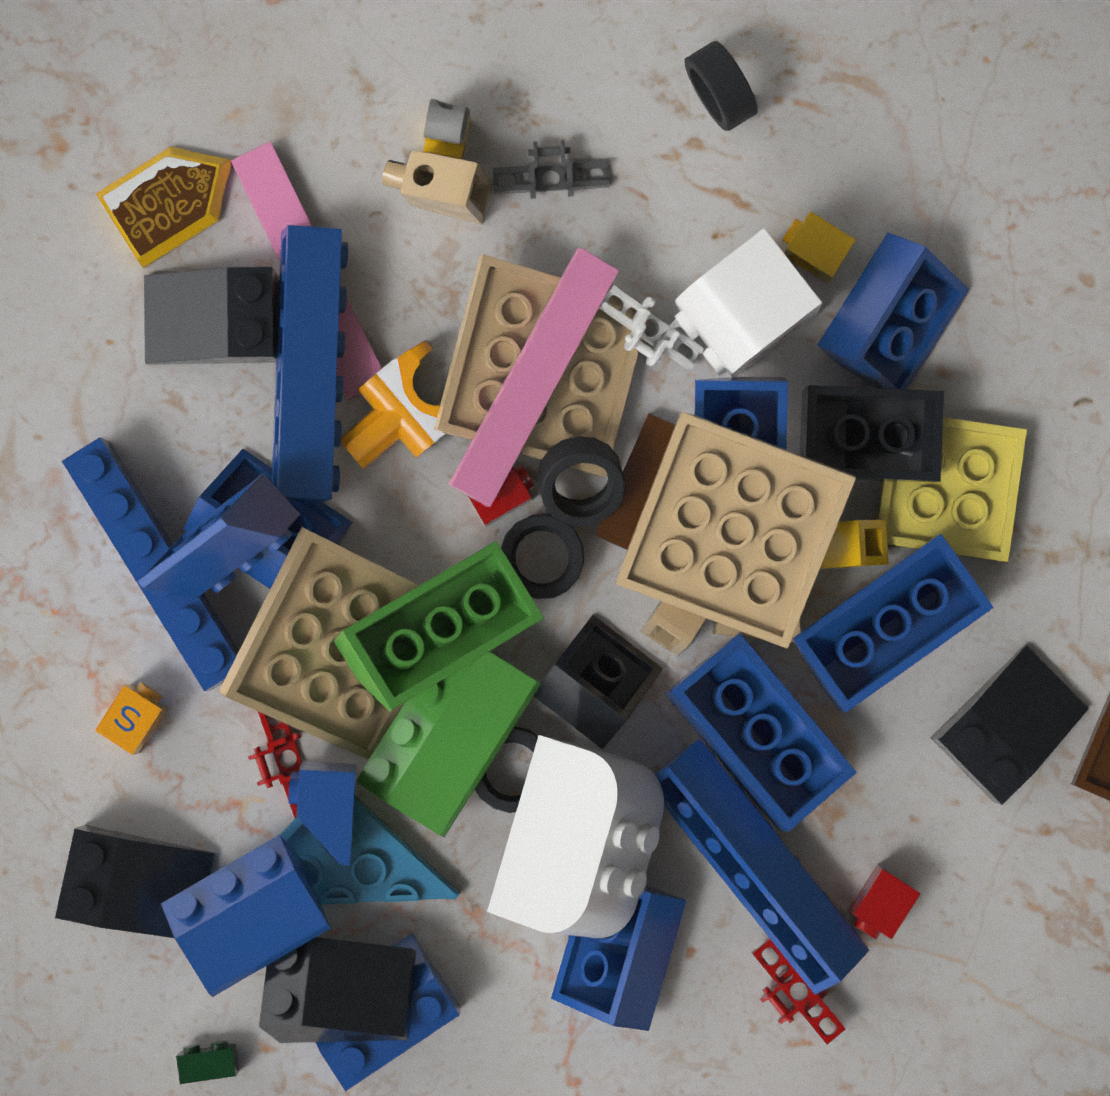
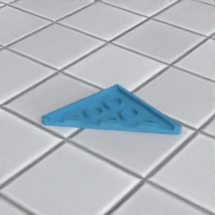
[280,795,460,905]

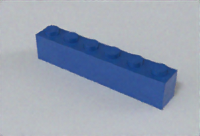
[272,225,348,502]
[62,437,239,691]
[655,738,870,994]

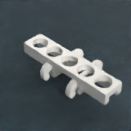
[599,285,704,369]

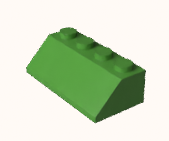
[334,541,544,712]
[356,651,541,838]

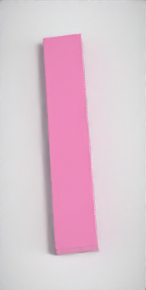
[231,141,382,401]
[448,248,619,507]

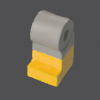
[423,99,471,160]

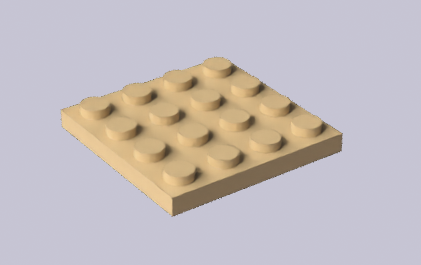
[434,254,650,477]
[615,410,856,649]
[219,527,419,760]

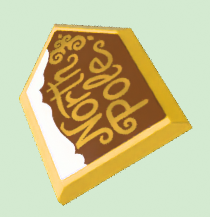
[96,146,232,269]

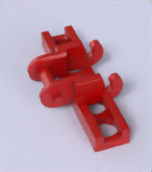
[248,712,302,818]
[751,938,846,1045]

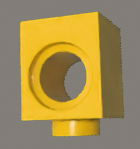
[782,211,856,284]

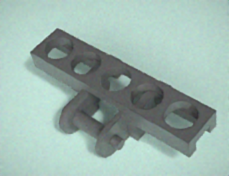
[493,140,609,199]

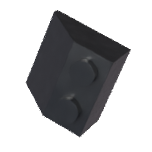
[534,615,663,750]

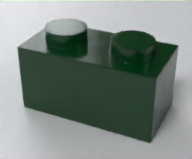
[176,1040,239,1084]

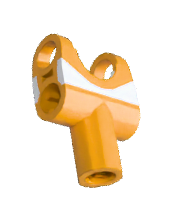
[341,340,445,470]

